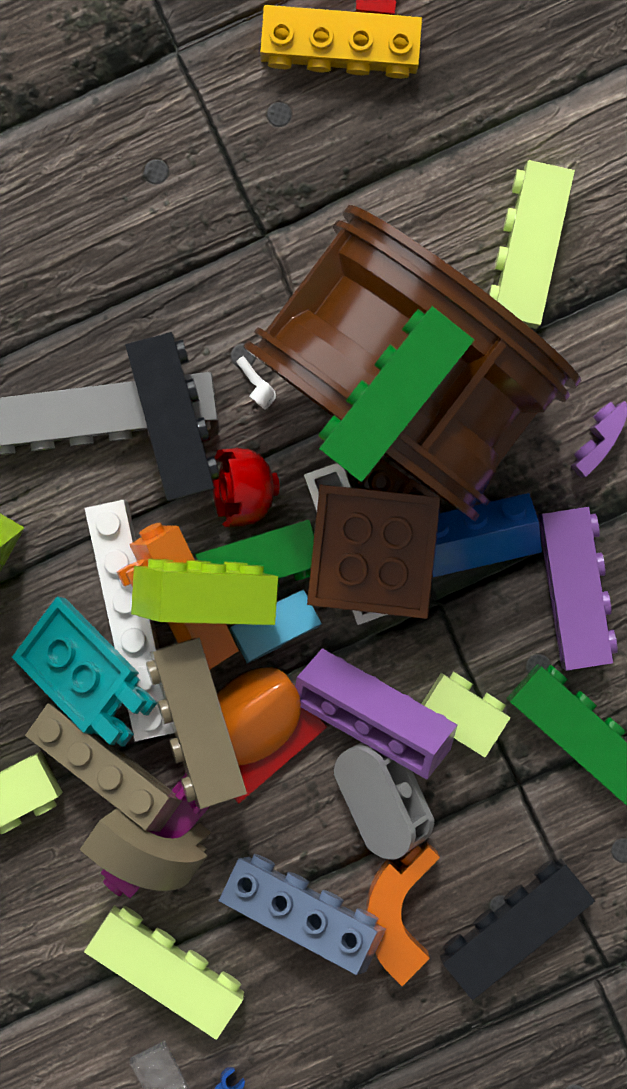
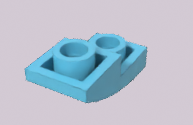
[229,589,322,663]

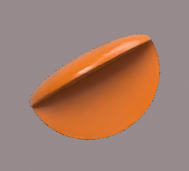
[217,667,301,765]

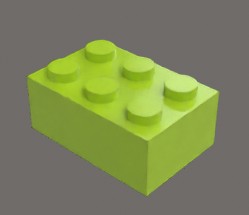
[131,559,278,625]

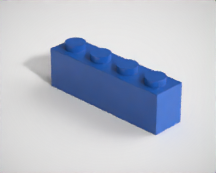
[433,493,542,577]

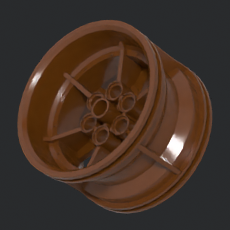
[243,205,581,521]

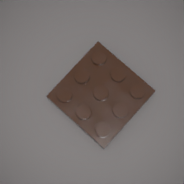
[307,485,441,619]

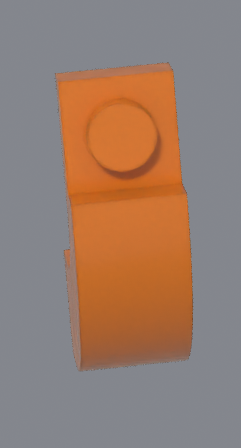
[366,841,440,986]

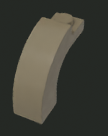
[80,808,211,891]

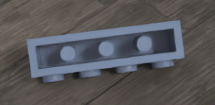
[219,854,386,975]

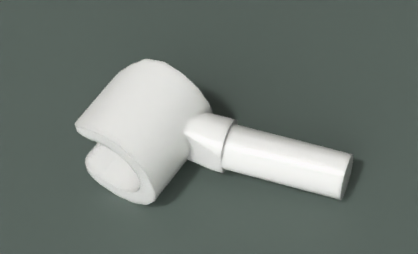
[236,356,276,410]

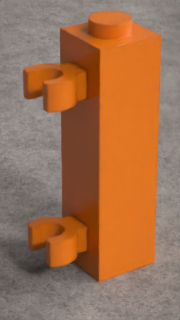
[117,522,239,670]

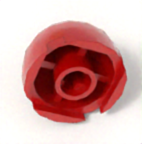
[213,448,280,527]

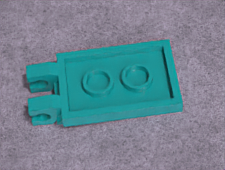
[12,596,157,746]

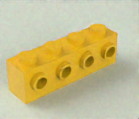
[260,5,422,79]

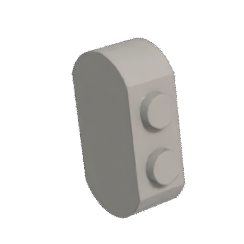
[334,742,434,859]

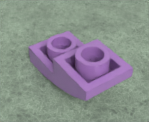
[570,401,627,478]

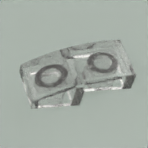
[130,1041,189,1089]

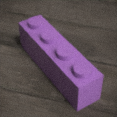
[538,507,617,671]
[295,649,458,779]

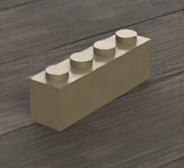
[146,638,247,809]
[25,703,182,832]

